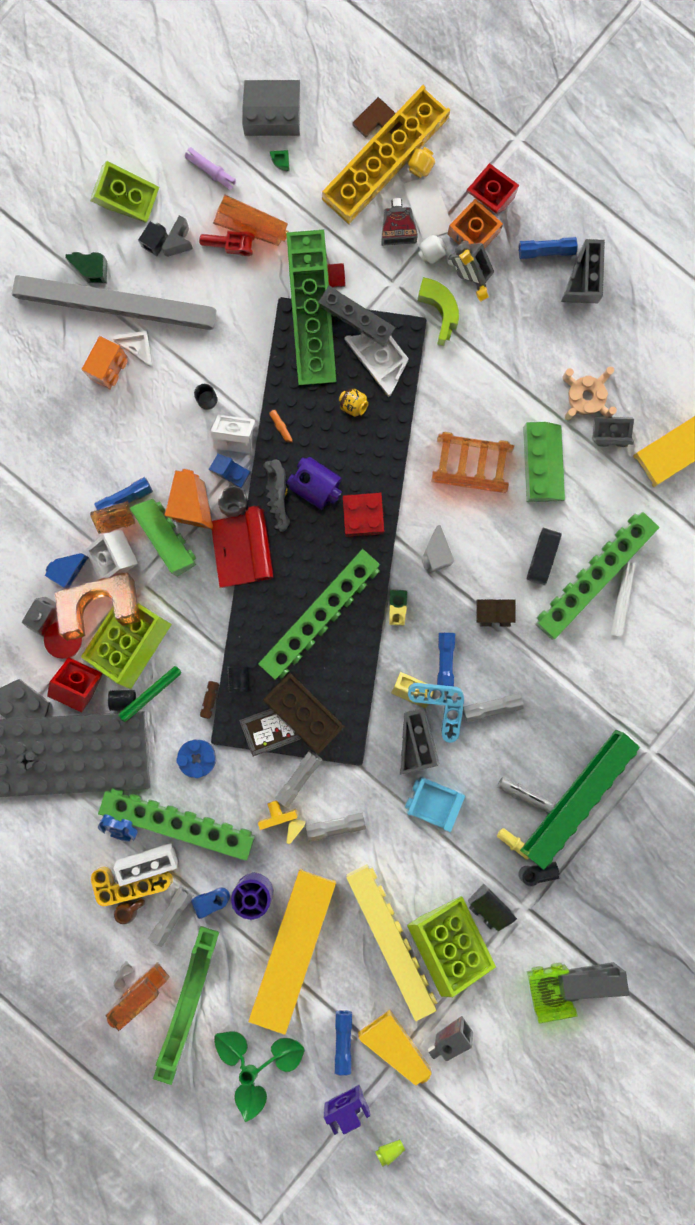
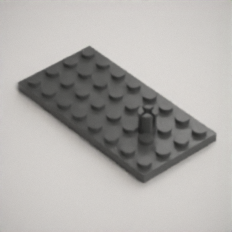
[0,711,150,797]

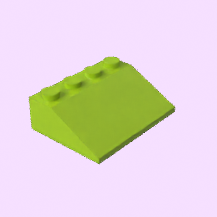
[81,593,172,689]
[407,896,496,998]

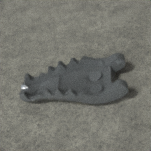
[263,459,290,532]

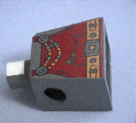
[381,198,418,246]
[22,597,62,637]
[428,1016,473,1061]

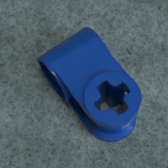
[191,887,230,919]

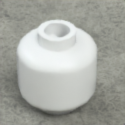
[418,235,447,264]

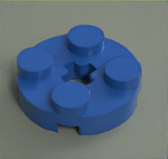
[176,739,216,778]
[98,815,138,841]

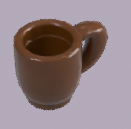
[114,899,145,925]

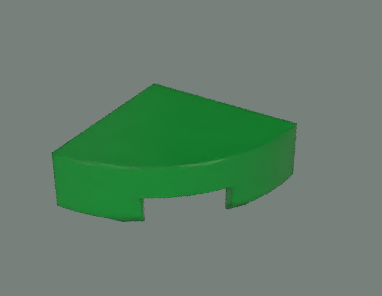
[270,150,290,171]

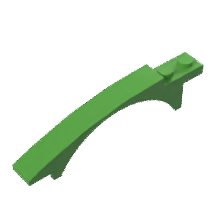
[153,926,219,1085]

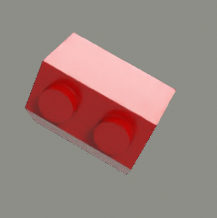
[466,163,519,214]
[47,657,103,713]

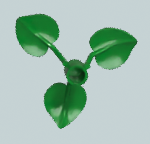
[214,1031,305,1122]

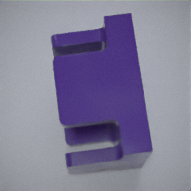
[323,1085,370,1135]

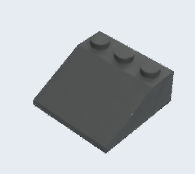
[242,80,300,136]

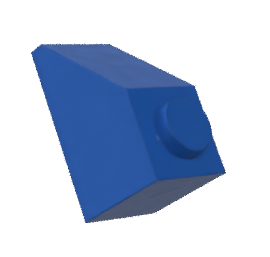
[44,553,89,589]

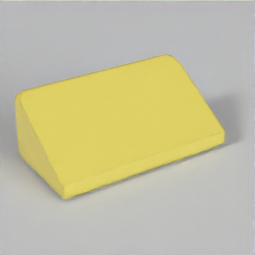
[391,672,434,708]
[286,819,306,844]

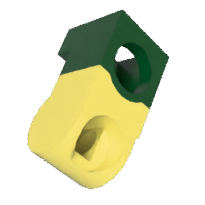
[389,589,407,626]

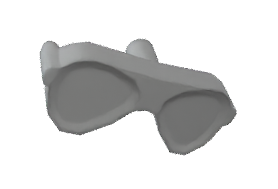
[113,961,133,989]

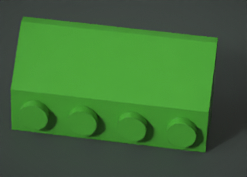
[523,422,565,502]
[130,499,196,577]

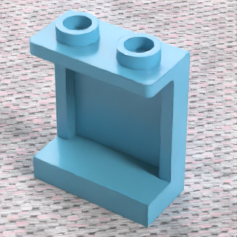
[405,777,465,832]

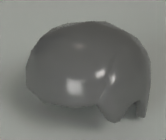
[218,486,248,517]

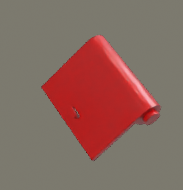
[212,506,273,588]

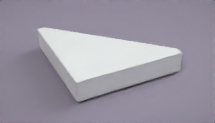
[112,331,153,367]

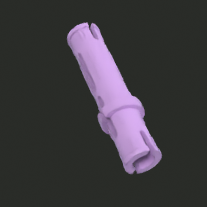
[185,147,236,190]

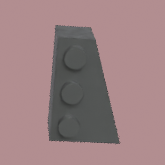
[561,239,605,304]
[400,707,440,775]
[557,962,630,1002]

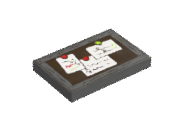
[239,709,301,757]

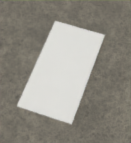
[403,174,451,241]

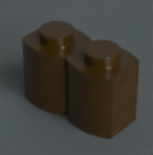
[476,599,516,627]

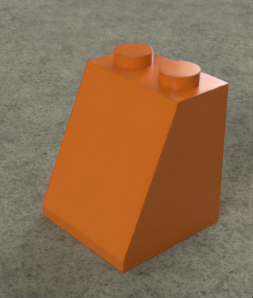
[165,469,213,530]

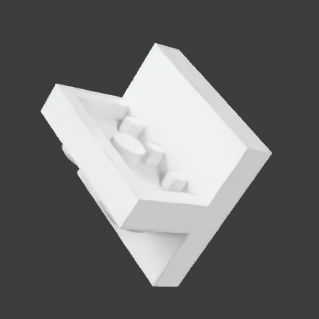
[211,415,255,454]

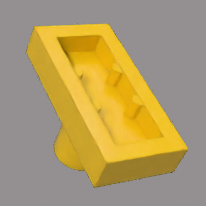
[258,800,298,830]

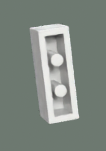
[113,843,178,886]

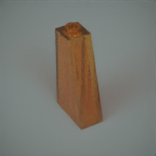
[213,194,289,246]

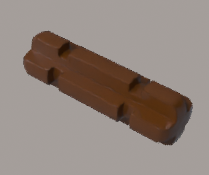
[200,681,219,719]

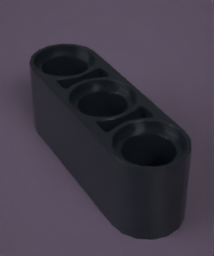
[526,527,562,585]

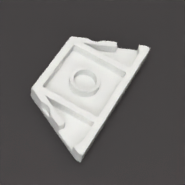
[345,334,408,397]

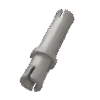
[497,777,555,814]

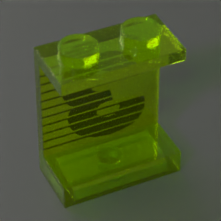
[527,963,578,1024]

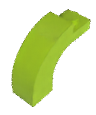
[417,277,459,346]

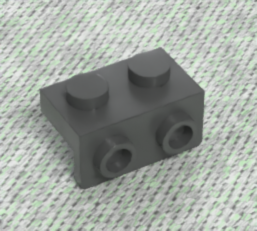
[592,417,634,447]

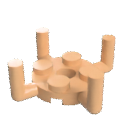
[562,366,617,420]

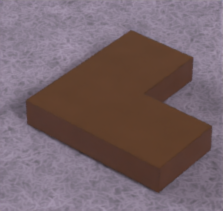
[352,97,402,138]

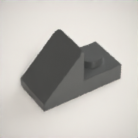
[162,215,193,257]

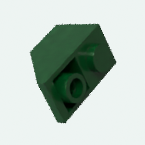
[65,252,107,283]

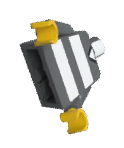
[448,241,494,302]

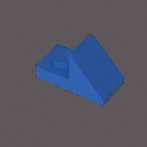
[208,453,251,489]

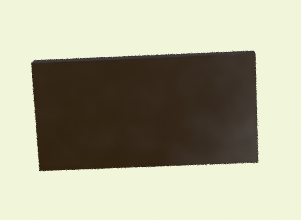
[262,672,345,755]

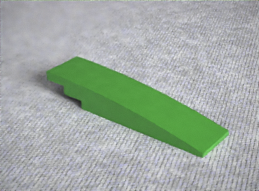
[286,229,336,385]

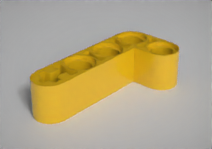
[91,866,173,906]

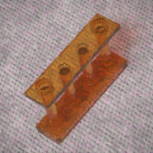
[431,432,514,493]

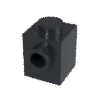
[138,221,168,256]

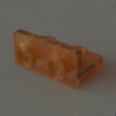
[90,501,135,534]

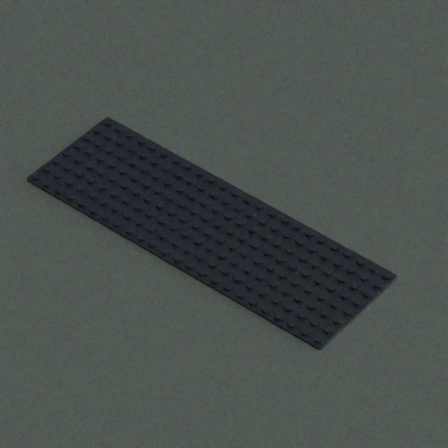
[211,297,427,766]

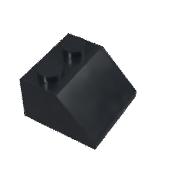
[468,884,517,932]

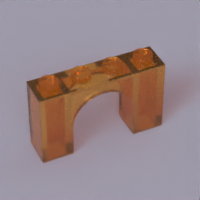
[55,573,140,641]
[105,962,170,1032]

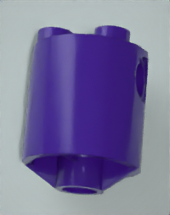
[286,457,342,510]
[231,872,274,920]

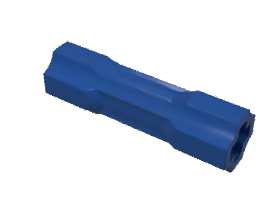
[518,237,578,259]
[94,477,153,518]
[437,632,455,687]
[334,1010,352,1076]

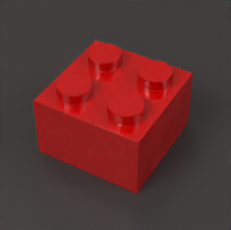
[343,493,384,537]

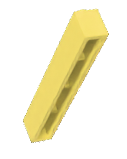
[346,864,438,1022]

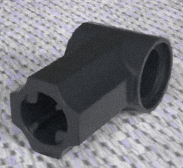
[518,861,560,886]

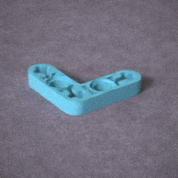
[408,683,464,743]

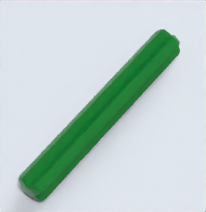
[118,666,182,722]

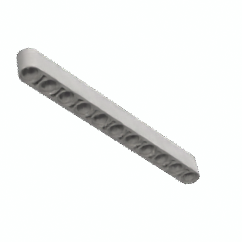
[12,275,217,330]

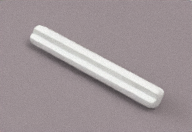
[611,562,635,637]

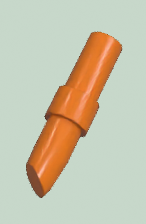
[269,410,293,442]

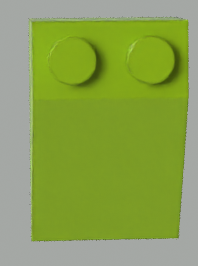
[90,161,159,223]

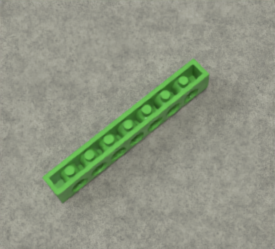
[535,512,660,640]
[259,549,380,680]
[98,788,255,861]

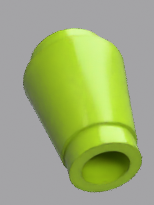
[375,1139,405,1167]

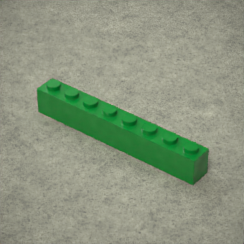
[520,730,640,870]

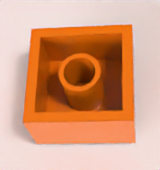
[447,199,503,248]
[81,335,128,389]

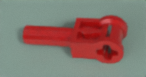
[199,231,255,256]

